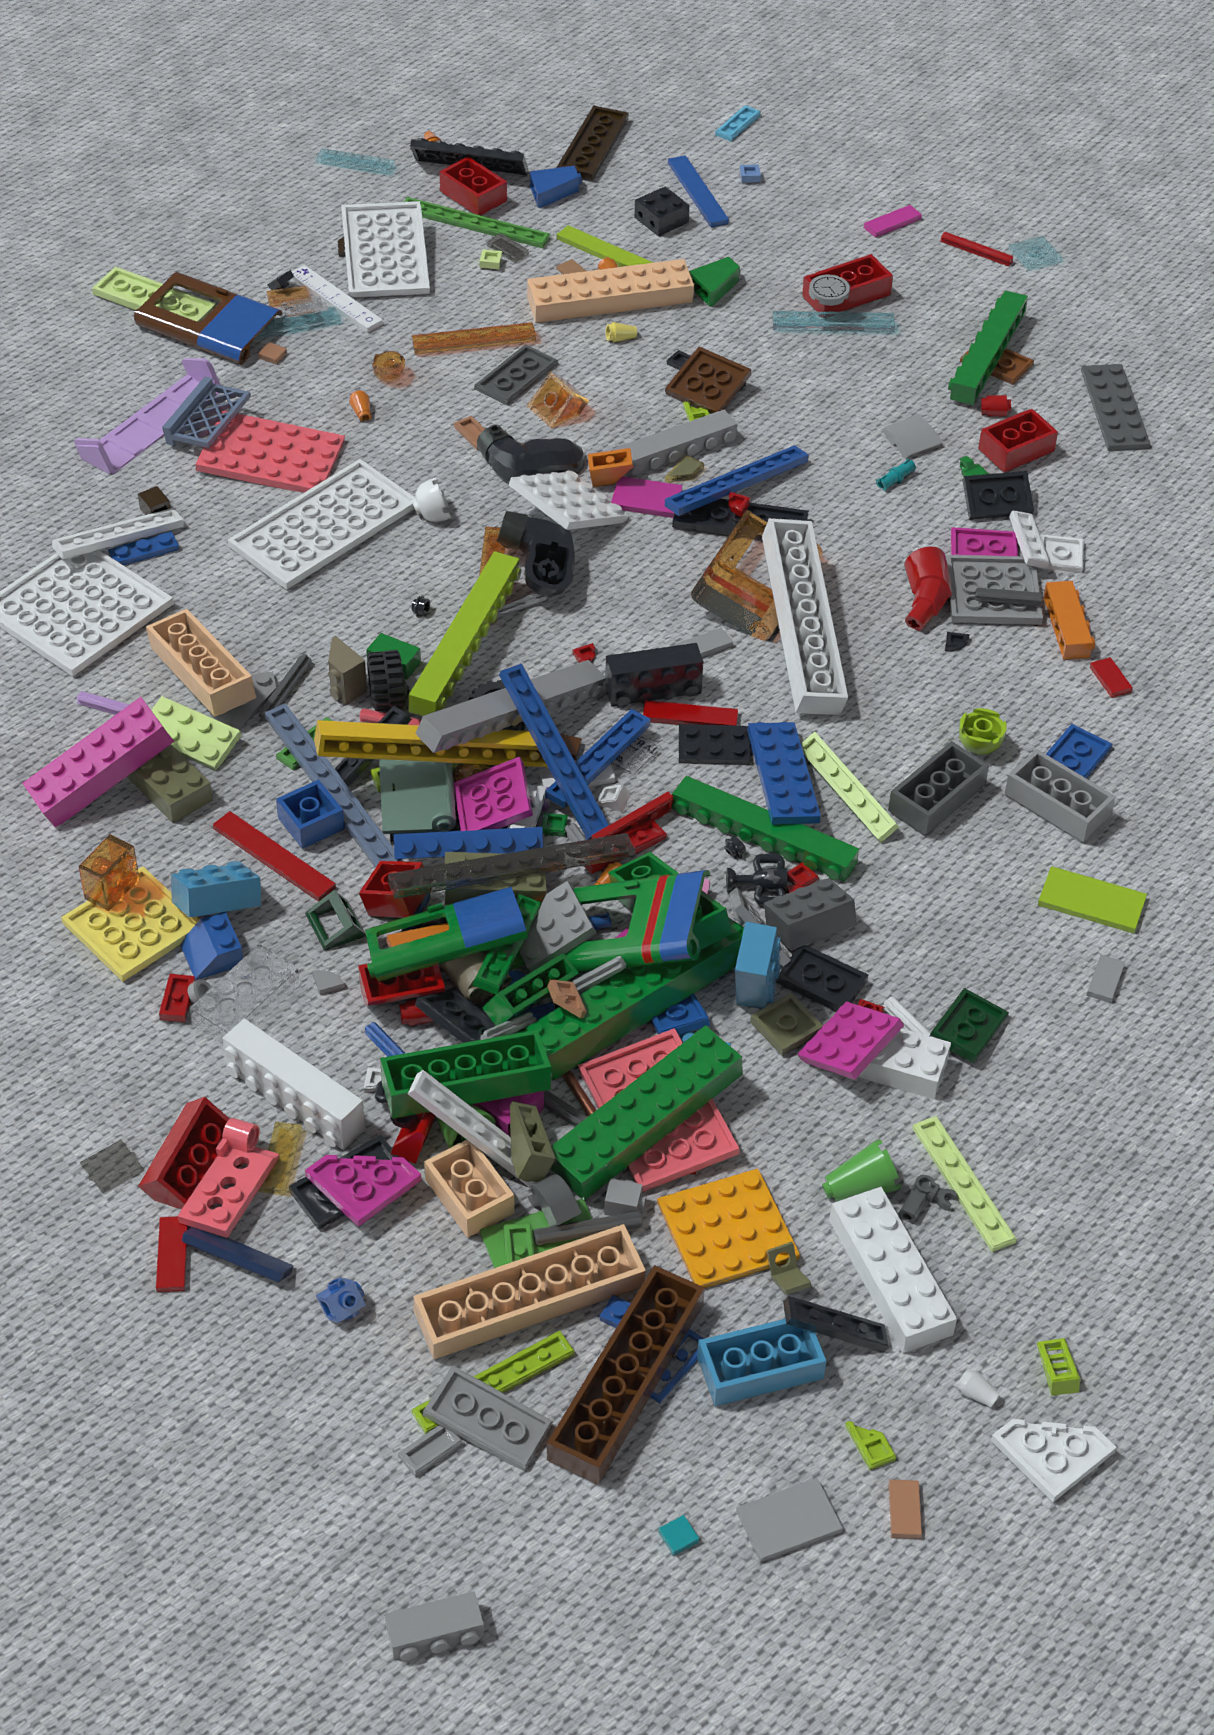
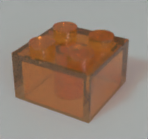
[78,834,140,911]

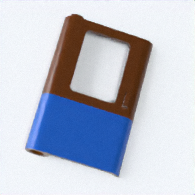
[134,272,283,365]

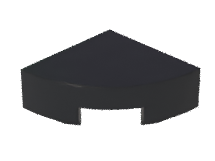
[945,631,970,651]

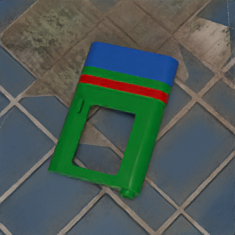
[565,870,711,973]

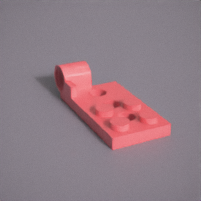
[178,1118,280,1238]

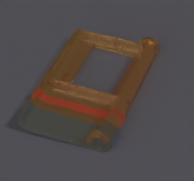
[691,510,823,641]

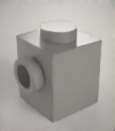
[604,1178,646,1216]

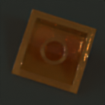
[527,372,589,428]

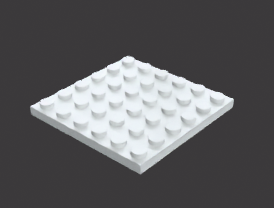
[0,550,174,676]

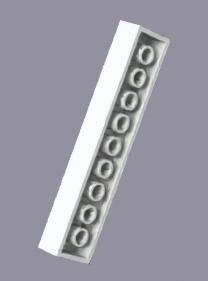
[762,518,848,715]

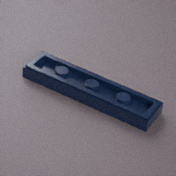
[182,1227,294,1282]

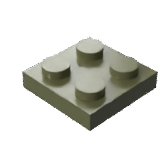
[750,993,823,1056]

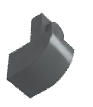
[528,1174,581,1226]

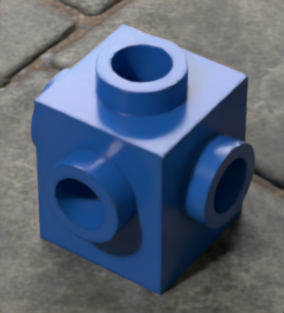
[316,1277,366,1323]

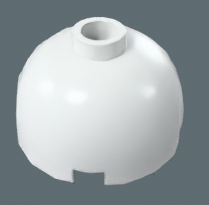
[413,477,452,523]

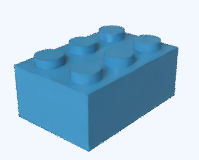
[171,861,261,918]

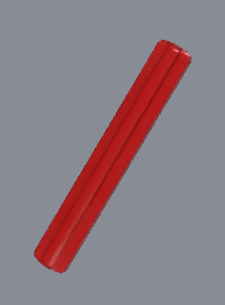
[940,232,1014,266]

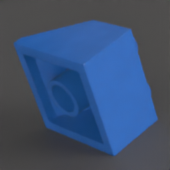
[180,912,244,980]

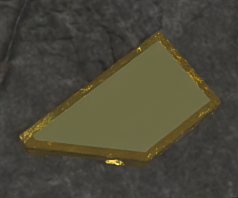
[665,455,704,483]

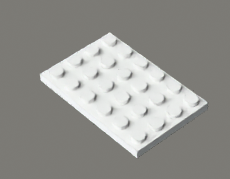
[341,201,430,298]

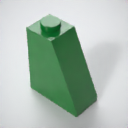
[689,256,740,307]

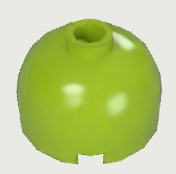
[959,708,1007,755]

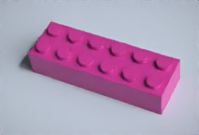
[22,697,174,827]

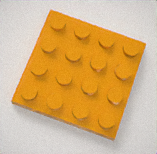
[657,1168,800,1288]

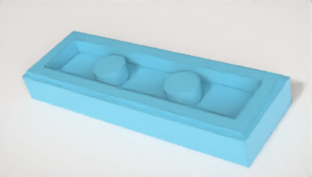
[715,105,761,141]

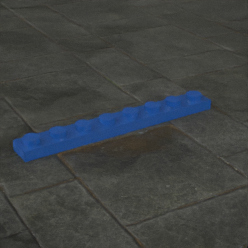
[664,445,809,516]
[499,663,609,840]

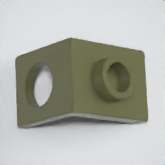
[767,1242,811,1295]

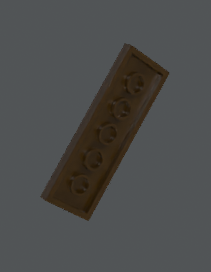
[557,105,629,181]

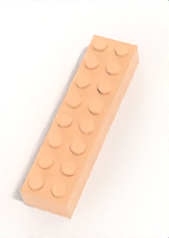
[527,259,694,323]
[414,1224,646,1360]

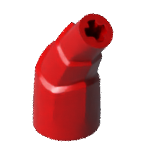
[904,546,952,631]

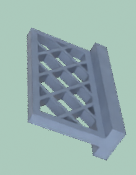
[162,377,251,448]

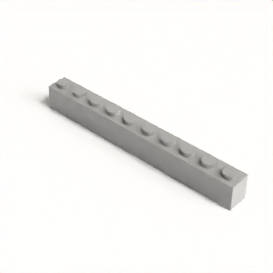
[415,660,606,753]

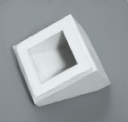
[597,784,631,812]

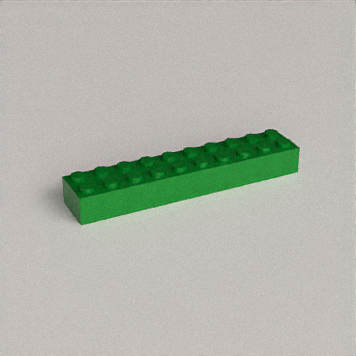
[518,917,744,1080]

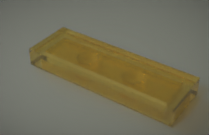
[259,1122,302,1196]

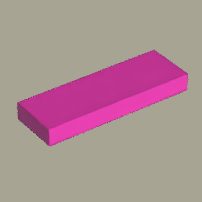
[864,205,922,238]

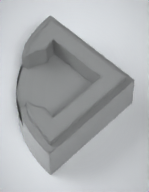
[312,970,345,995]

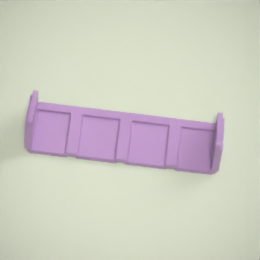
[74,358,221,474]

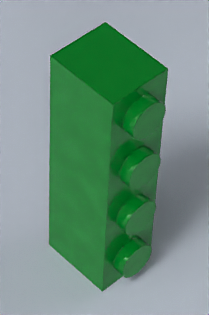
[483,953,579,1026]

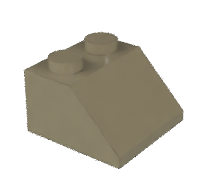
[328,636,367,705]

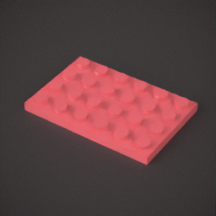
[195,411,345,493]
[578,1028,740,1192]

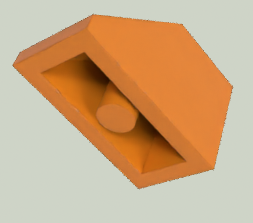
[588,448,633,487]

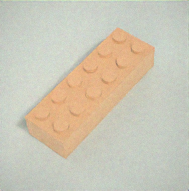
[146,609,256,717]

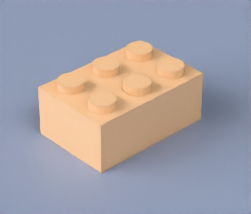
[424,1140,515,1238]

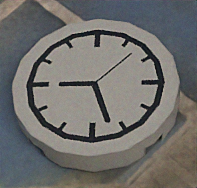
[809,275,850,306]

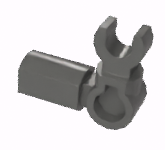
[898,1175,957,1224]

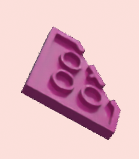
[305,1155,422,1227]

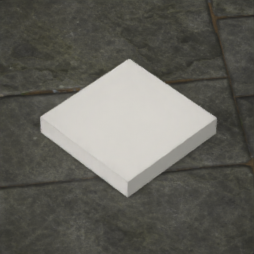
[1038,534,1084,573]

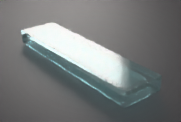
[316,148,395,176]

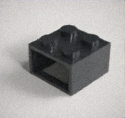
[634,186,690,236]

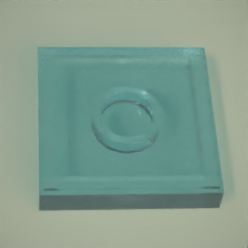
[1008,236,1063,271]

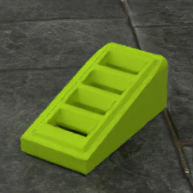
[1037,1338,1080,1396]

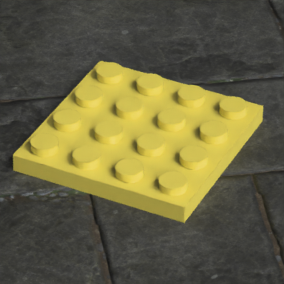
[61,866,201,982]

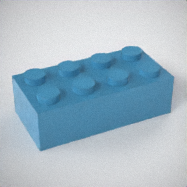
[735,922,781,1009]
[697,1319,826,1407]

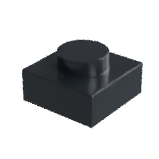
[267,270,295,291]

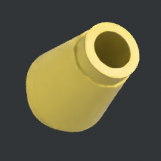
[606,322,637,343]

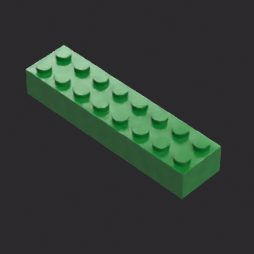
[550,1025,743,1201]

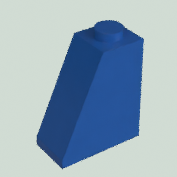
[530,166,582,208]

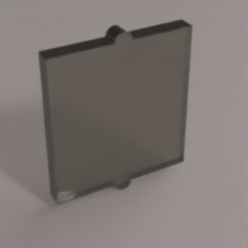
[80,1140,144,1194]

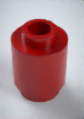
[981,395,1011,417]
[399,999,434,1026]

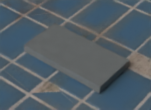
[474,344,558,406]

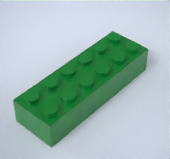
[608,852,732,952]
[380,1030,551,1119]

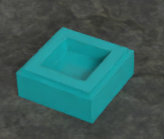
[658,1515,699,1556]

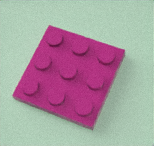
[454,757,533,831]
[797,1001,904,1080]

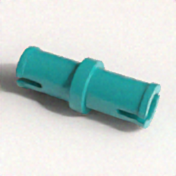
[876,459,916,491]

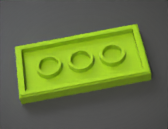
[1038,866,1147,934]

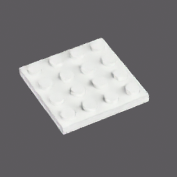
[509,471,629,530]

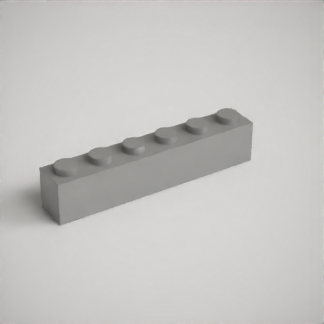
[614,410,737,477]

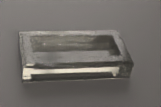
[487,233,529,263]

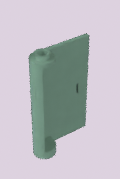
[379,759,456,834]

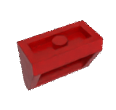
[391,1112,435,1164]

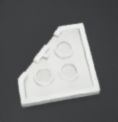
[991,1419,1117,1502]

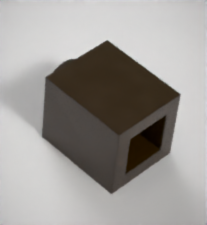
[138,486,171,515]

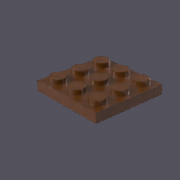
[665,346,752,414]

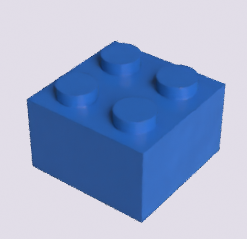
[276,779,345,849]

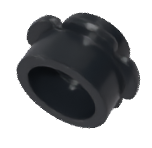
[411,596,430,617]
[724,836,746,858]

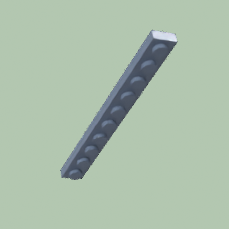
[265,703,403,868]

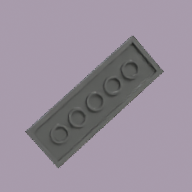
[1081,364,1150,451]

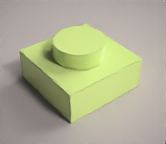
[479,249,502,269]

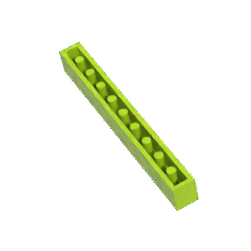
[409,551,522,716]

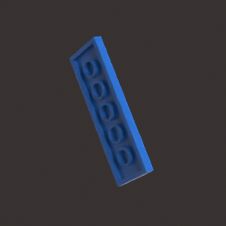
[747,722,821,825]

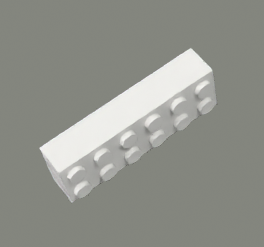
[222,1018,365,1151]
[829,1187,957,1353]

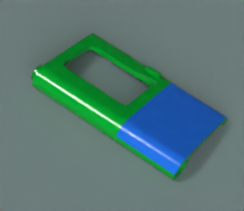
[365,887,528,982]

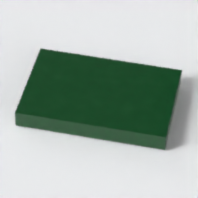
[930,988,1009,1063]

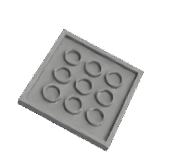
[946,555,1043,625]

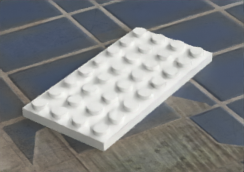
[228,459,416,590]

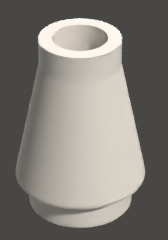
[955,1368,1000,1408]

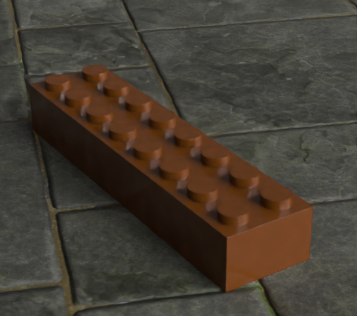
[547,1265,705,1485]

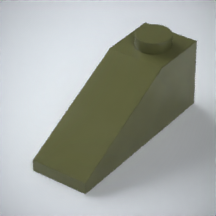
[510,1101,555,1183]

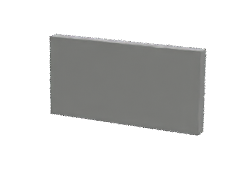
[423,1365,553,1471]

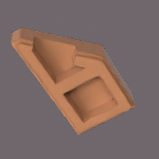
[548,980,586,1018]

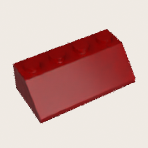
[138,1096,230,1210]

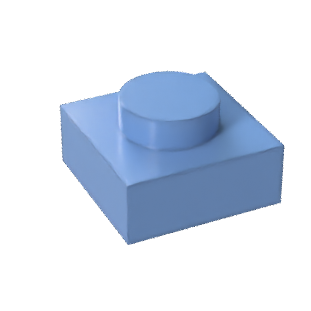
[739,164,761,183]

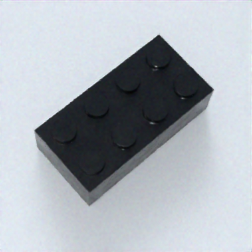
[605,643,704,707]

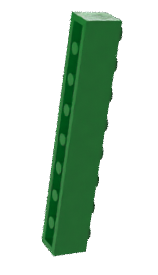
[948,290,1028,405]
[672,775,860,882]

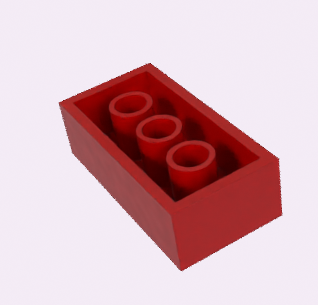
[802,254,893,318]

